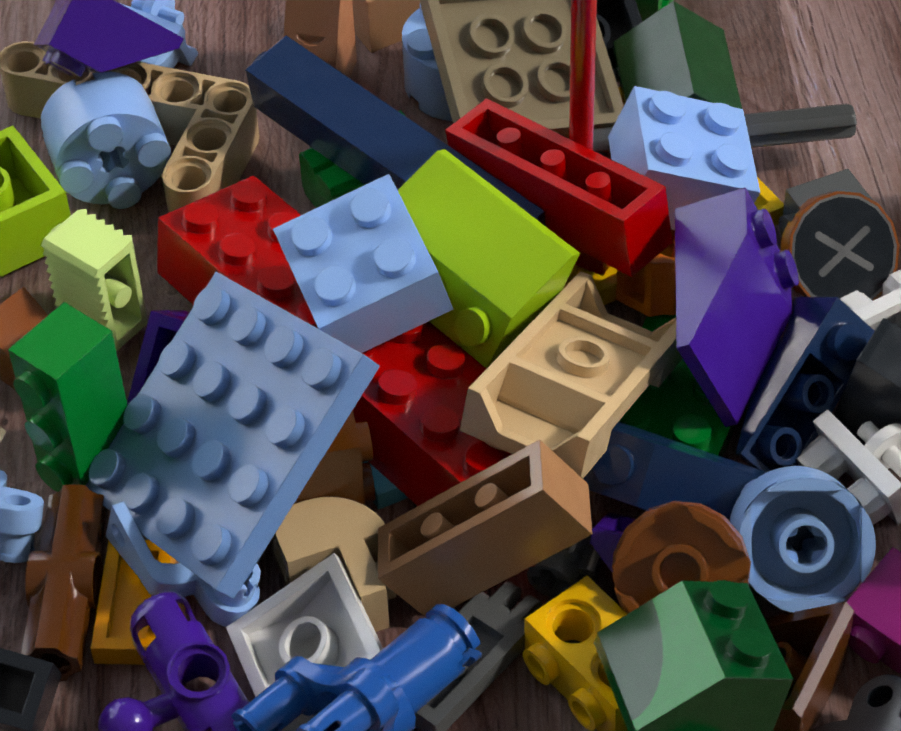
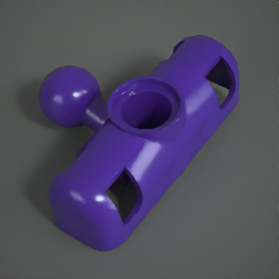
[98,592,249,731]

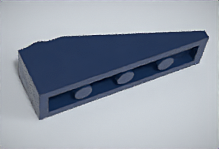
[583,422,814,551]

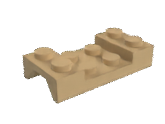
[460,271,683,479]

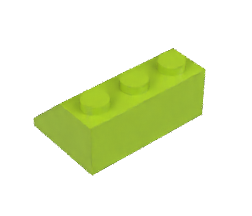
[398,149,580,368]

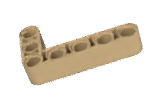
[0,41,260,213]

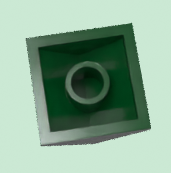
[613,1,742,109]

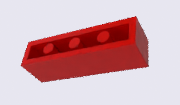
[445,98,673,277]

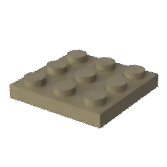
[420,0,624,138]

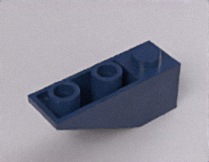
[736,297,875,472]

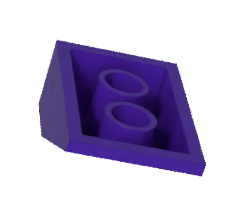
[675,187,799,427]

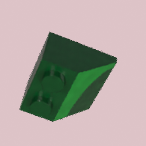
[594,580,793,731]

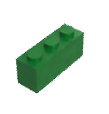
[8,302,128,492]

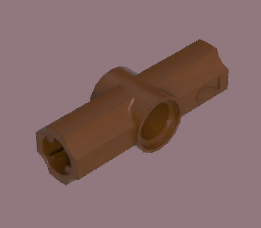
[21,484,107,681]

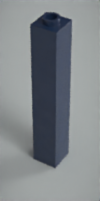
[245,35,546,226]

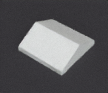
[226,553,383,731]

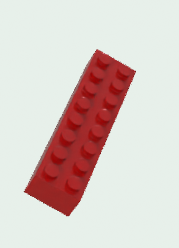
[157,175,512,506]

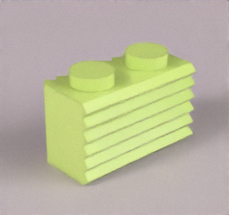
[41,209,148,351]

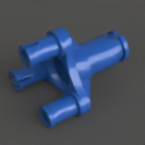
[231,604,482,731]

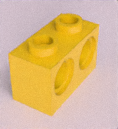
[523,576,628,731]

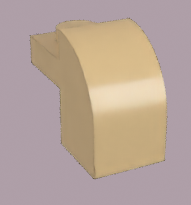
[270,497,396,632]

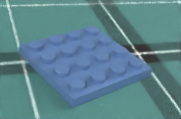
[86,272,380,599]

